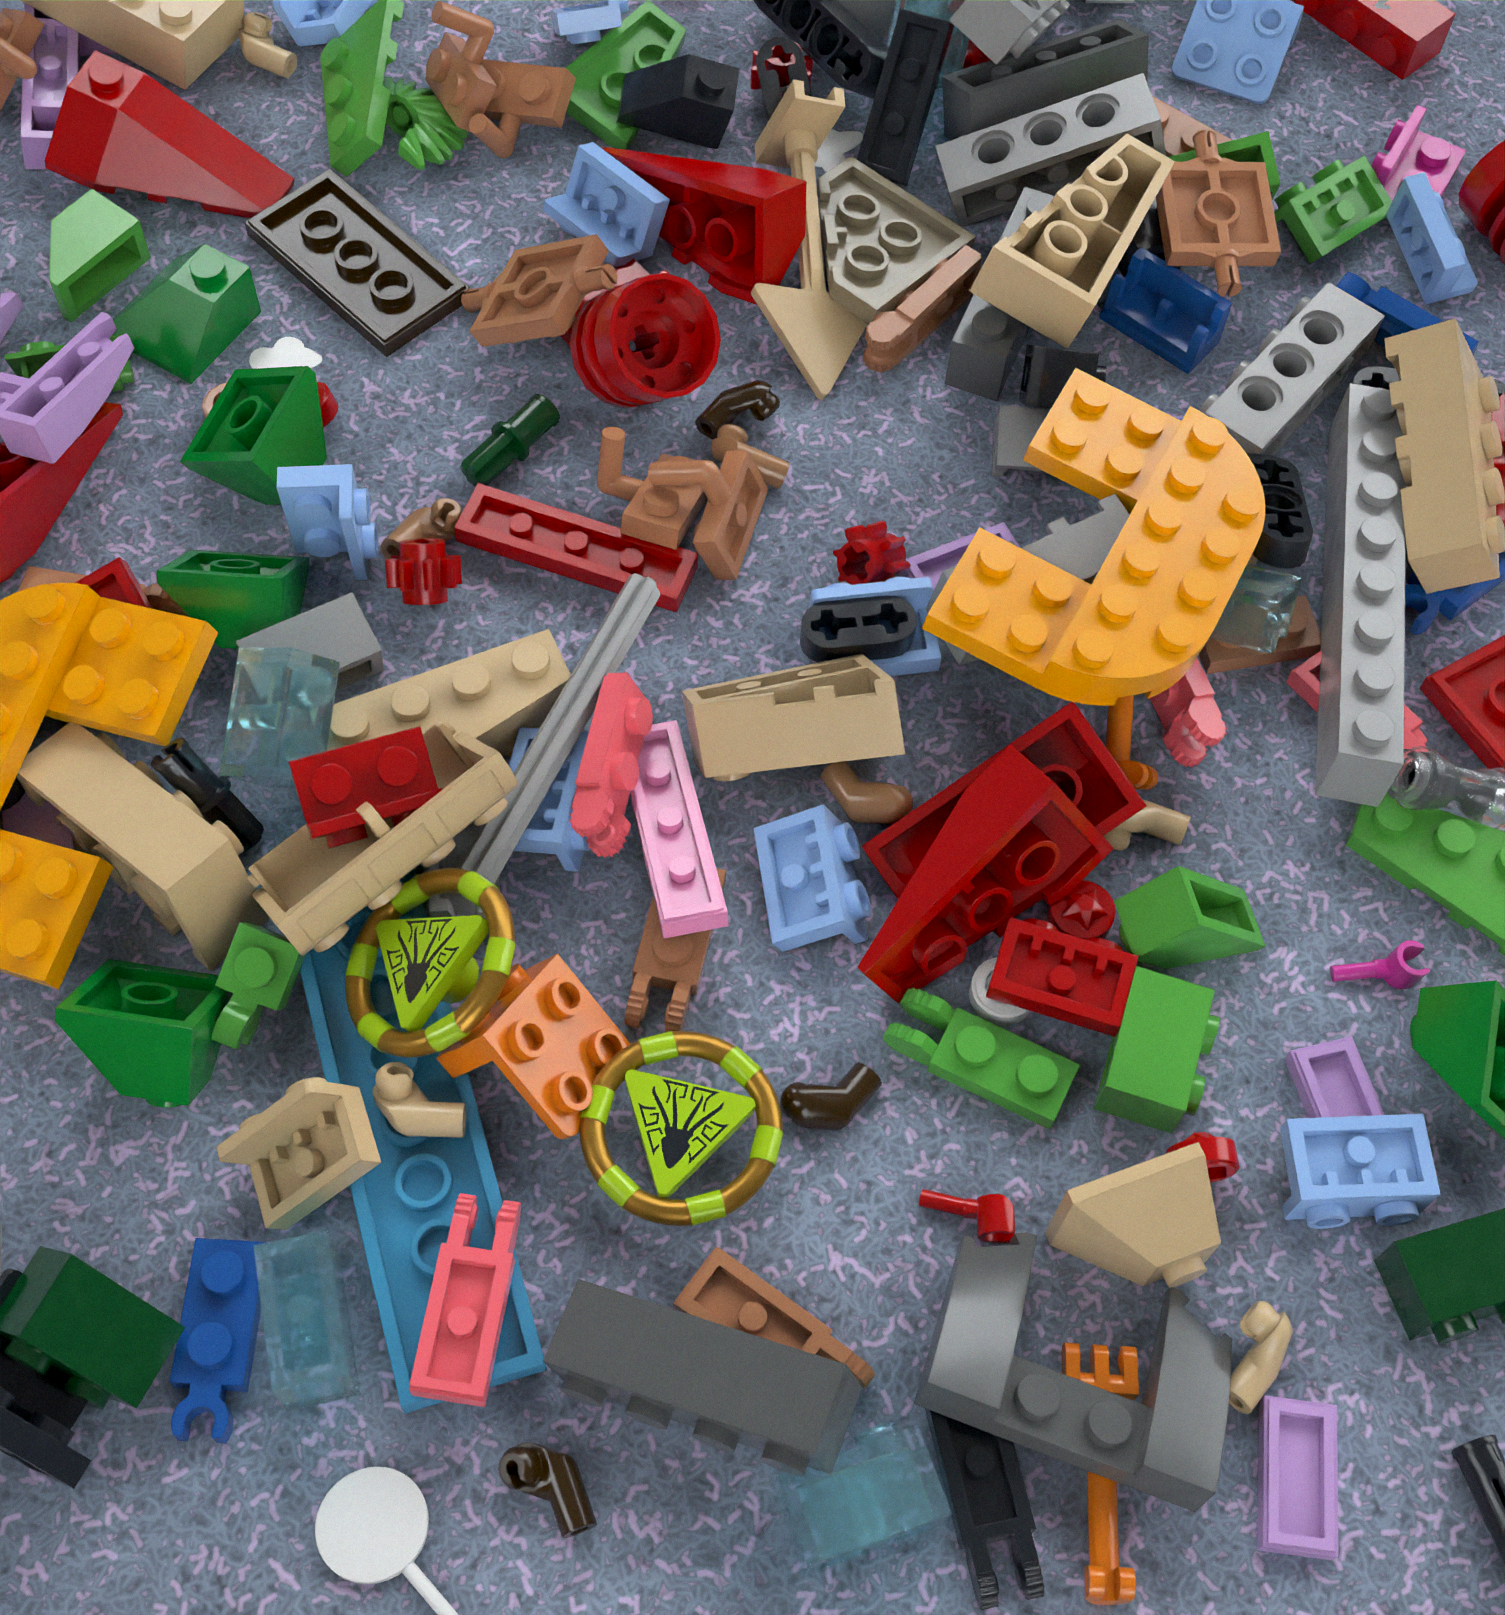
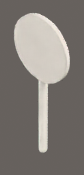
[315,1467,459,1615]

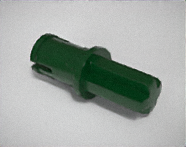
[460,394,560,487]

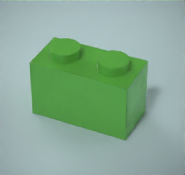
[1093,966,1220,1133]

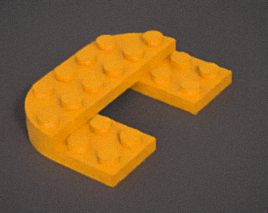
[922,368,1265,706]
[0,583,218,990]

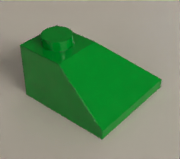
[112,244,261,384]
[180,366,327,505]
[156,550,310,657]
[55,959,233,1108]
[1410,980,1505,1140]

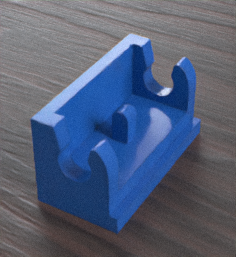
[1099,247,1232,374]

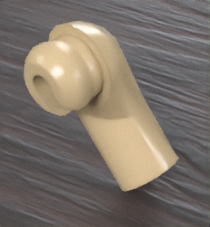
[239,12,297,79]
[1103,800,1191,851]
[372,1062,466,1138]
[1229,1301,1293,1414]

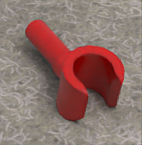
[919,1189,1015,1243]

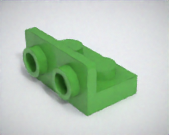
[1274,155,1392,264]

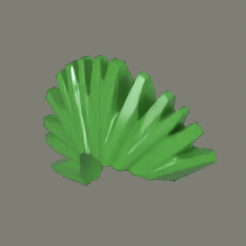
[383,76,468,170]

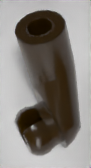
[695,380,780,440]
[780,1062,882,1130]
[498,1442,597,1538]

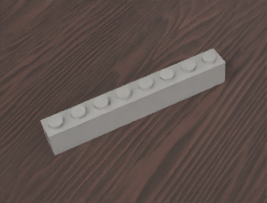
[1315,383,1406,807]

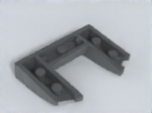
[914,1232,1232,1512]

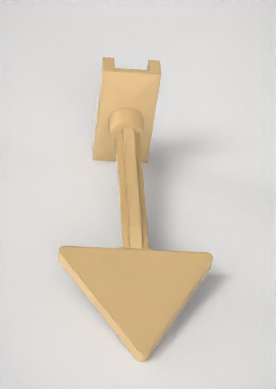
[751,79,868,399]

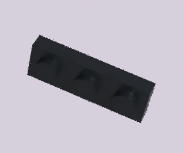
[857,8,954,186]

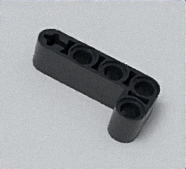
[754,0,889,99]

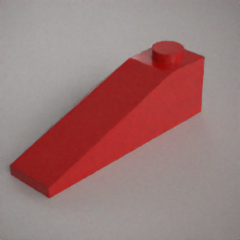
[44,50,294,219]
[602,147,807,305]
[0,402,123,583]
[861,701,1147,899]
[858,745,1114,1003]

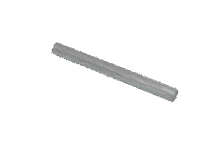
[458,573,660,884]

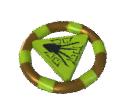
[345,868,516,1058]
[580,1031,783,1226]

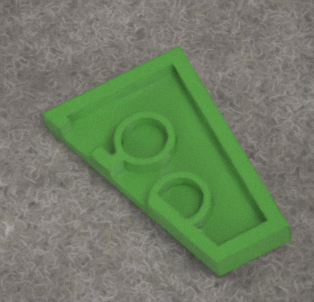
[320,0,404,176]
[566,0,687,150]
[1346,791,1505,956]

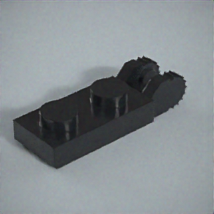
[925,1408,1045,1610]

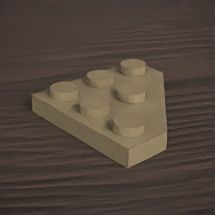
[817,156,976,324]

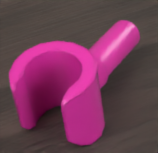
[1330,940,1430,989]

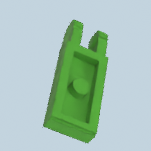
[882,988,1080,1129]

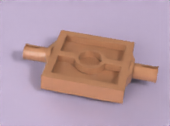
[1156,129,1281,297]
[461,234,617,347]

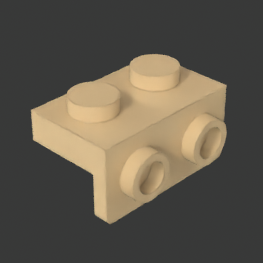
[216,1077,381,1230]

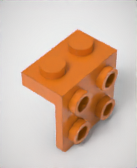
[436,953,631,1140]

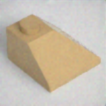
[1045,1142,1221,1288]

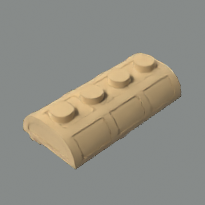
[247,721,519,956]

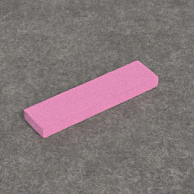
[629,720,729,939]

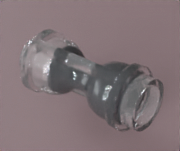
[1387,746,1505,830]

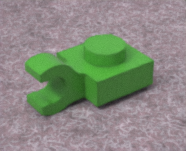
[211,921,306,1049]

